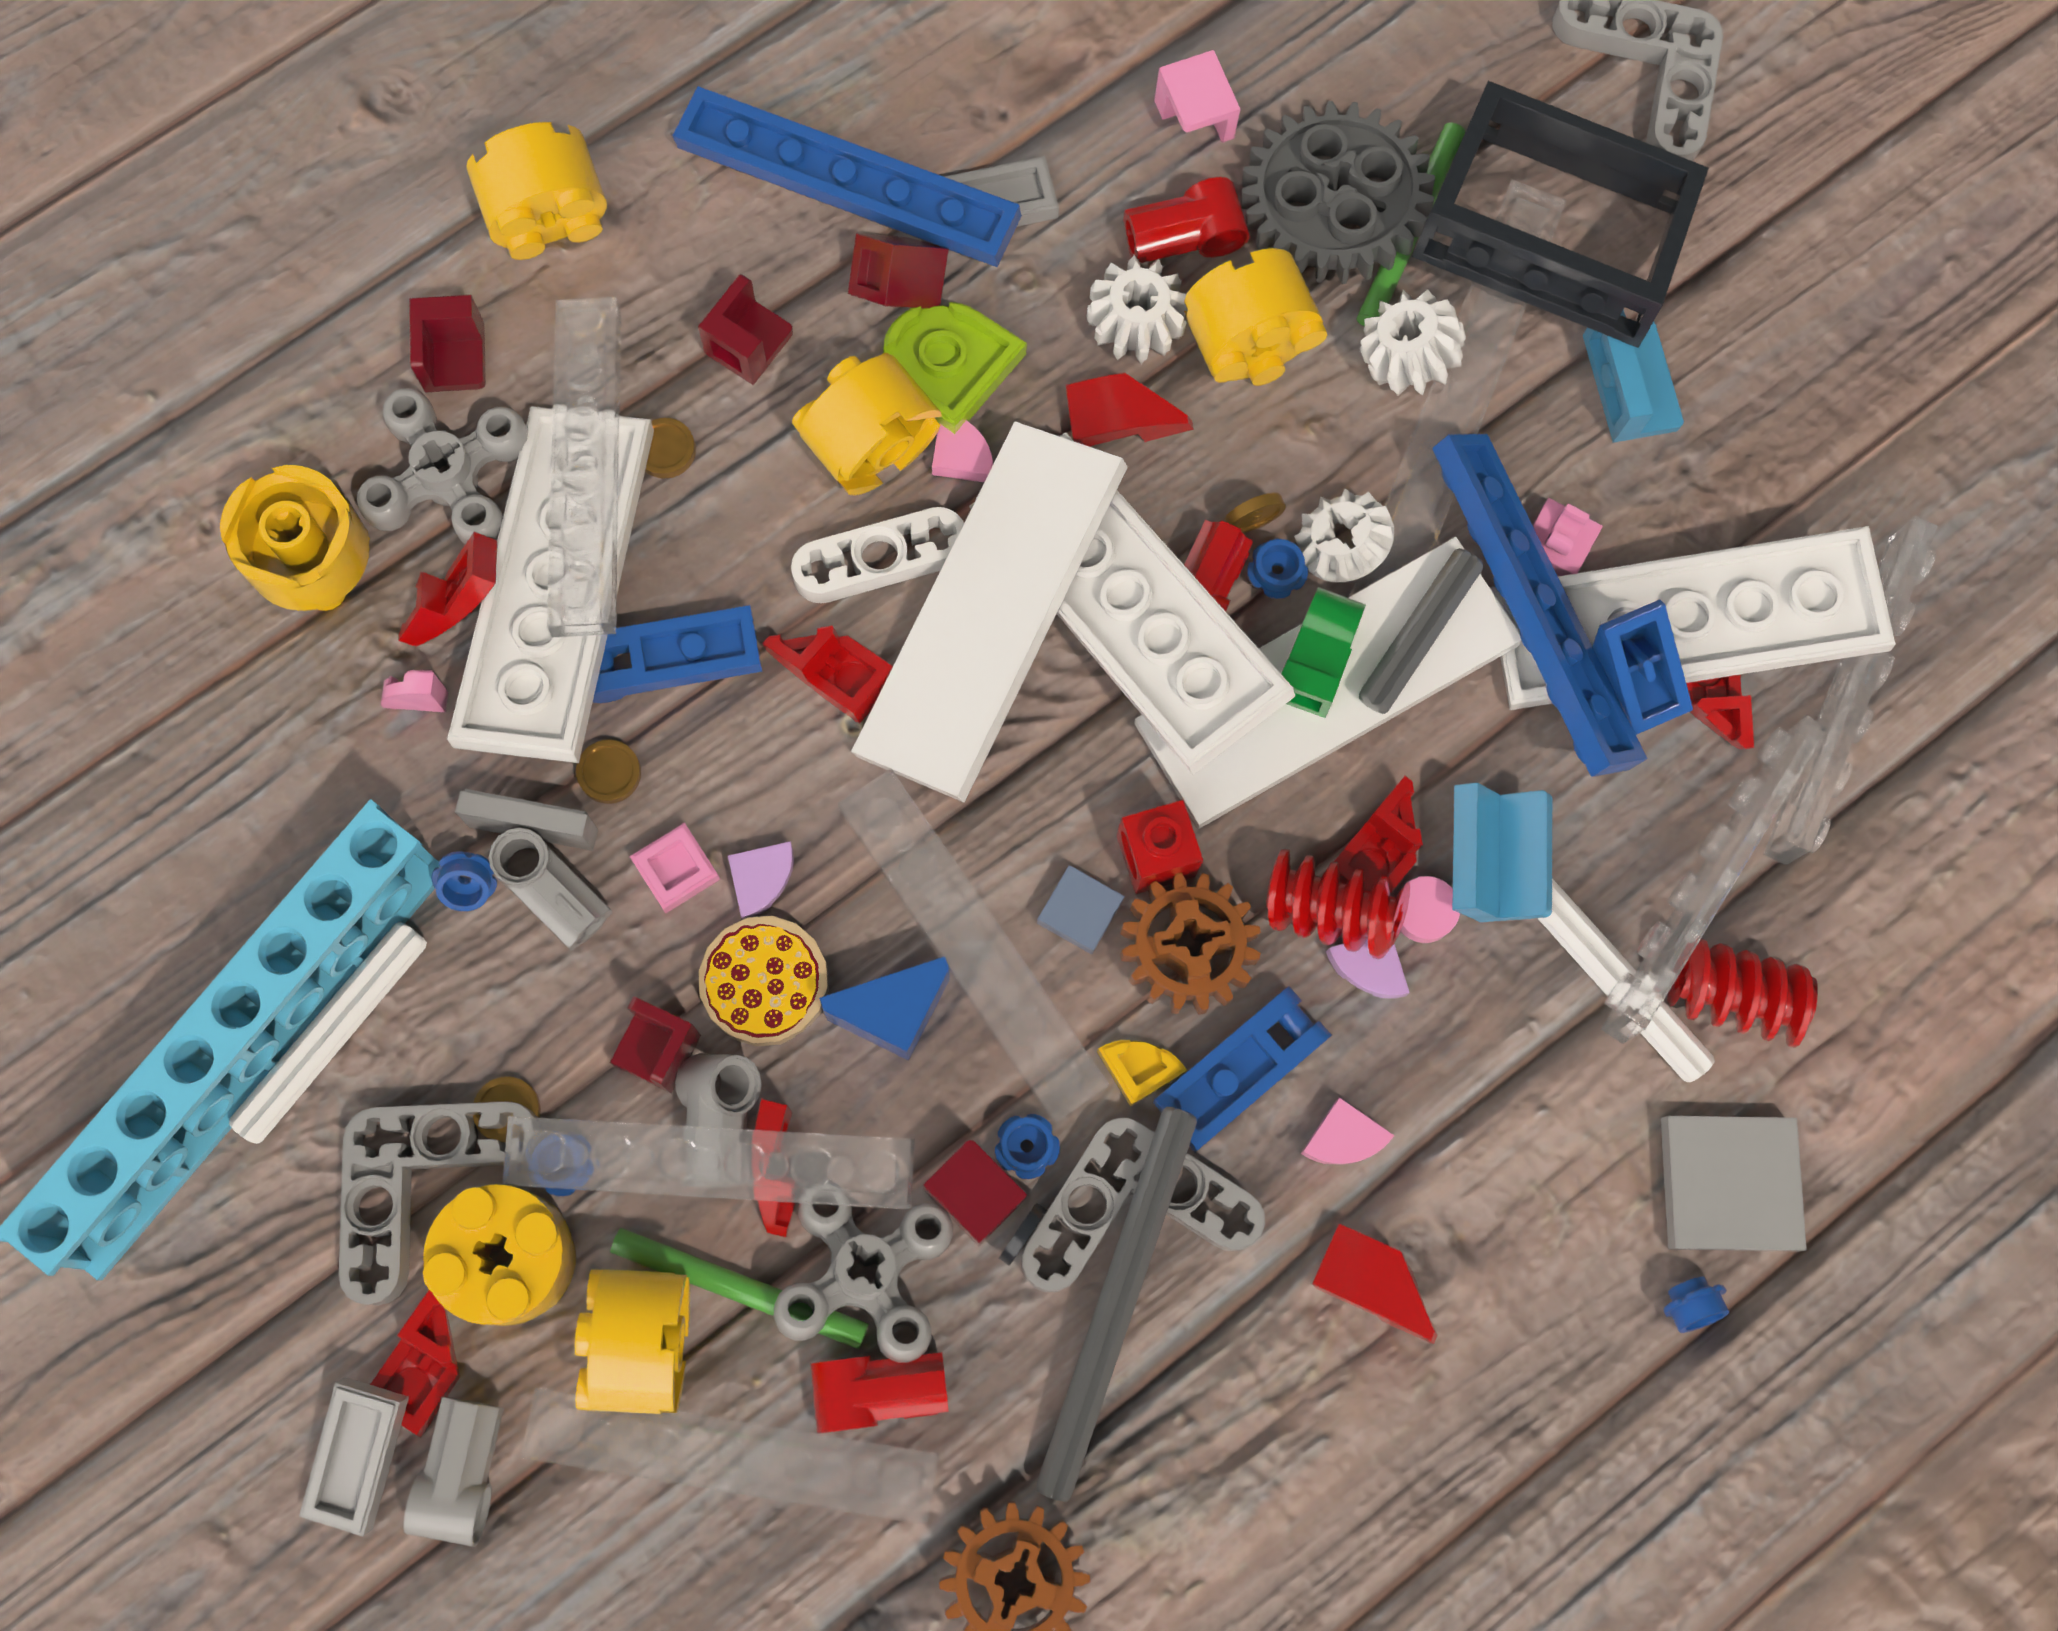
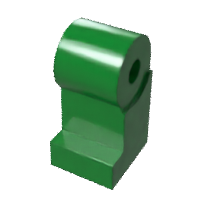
[1281,587,1366,718]

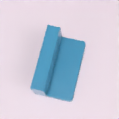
[1582,309,1684,443]
[1452,783,1553,922]

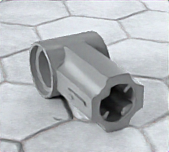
[489,828,612,951]
[675,1053,761,1187]
[403,1397,504,1547]

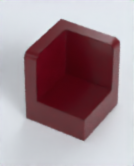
[848,233,949,308]
[698,274,793,385]
[409,295,486,393]
[609,996,701,1094]
[922,1140,1027,1247]

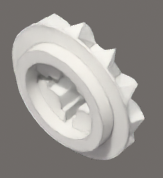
[1294,489,1394,582]

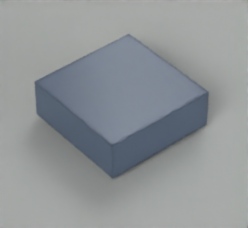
[1037,865,1125,955]

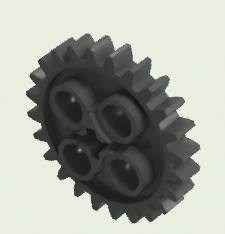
[1241,101,1435,284]

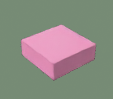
[630,823,720,913]

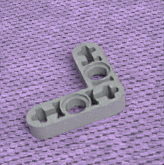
[1552,0,1723,161]
[339,1102,544,1306]
[1022,1118,1265,1292]

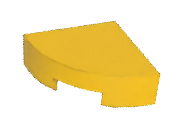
[1097,1040,1188,1107]

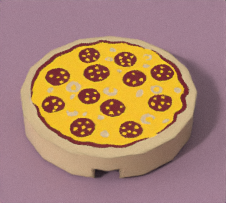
[698,916,829,1046]

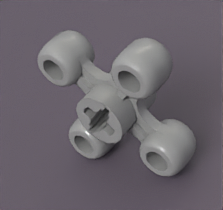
[357,388,528,544]
[773,1181,953,1362]

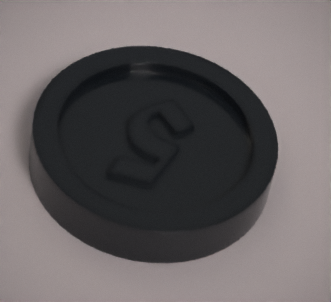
[999,1203,1047,1266]

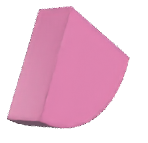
[932,421,993,482]
[381,670,448,712]
[1300,1098,1394,1165]

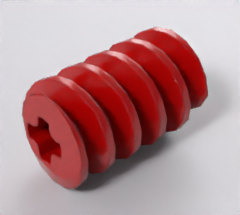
[1266,848,1410,959]
[1667,936,1818,1048]

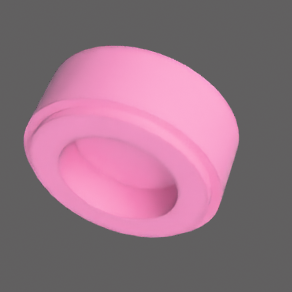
[1396,876,1460,943]

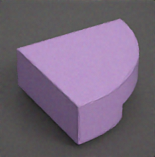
[728,841,794,920]
[1326,939,1410,999]

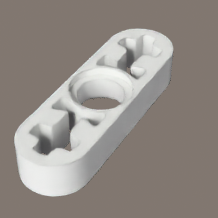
[791,507,964,603]

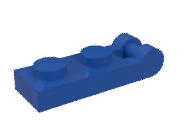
[593,605,763,703]
[1152,986,1332,1152]

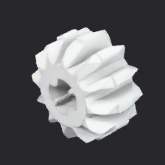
[1087,255,1188,364]
[1360,289,1466,396]

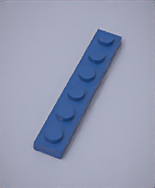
[672,86,1022,267]
[1432,434,1648,777]

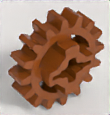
[1120,873,1261,1015]
[939,1501,1090,1631]

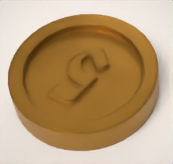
[645,418,696,479]
[1225,493,1286,533]
[576,740,641,804]
[473,1076,541,1144]

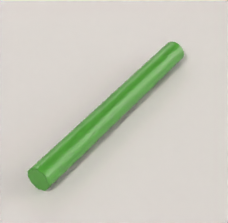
[1356,122,1466,327]
[610,1228,869,1349]

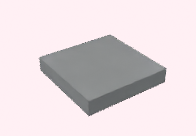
[1661,1116,1806,1252]

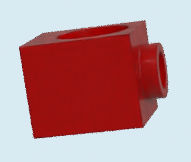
[1116,800,1203,895]

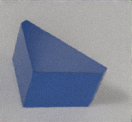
[1592,599,1693,735]
[819,956,950,1061]

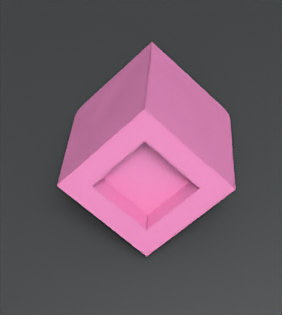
[1154,50,1240,143]

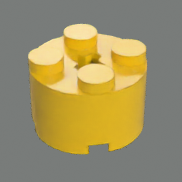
[466,122,607,260]
[1184,248,1327,386]
[792,353,942,495]
[220,465,370,611]
[423,1184,576,1326]
[575,1269,690,1414]

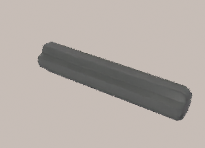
[1359,548,1483,714]

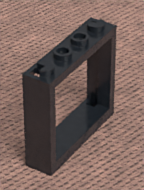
[1412,80,1709,348]

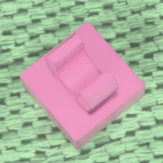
[1533,497,1603,576]

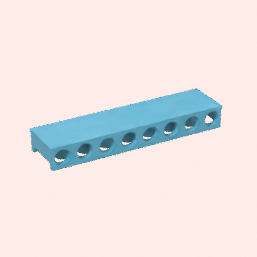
[0,799,440,1281]

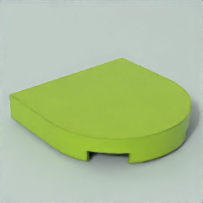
[883,302,1027,434]

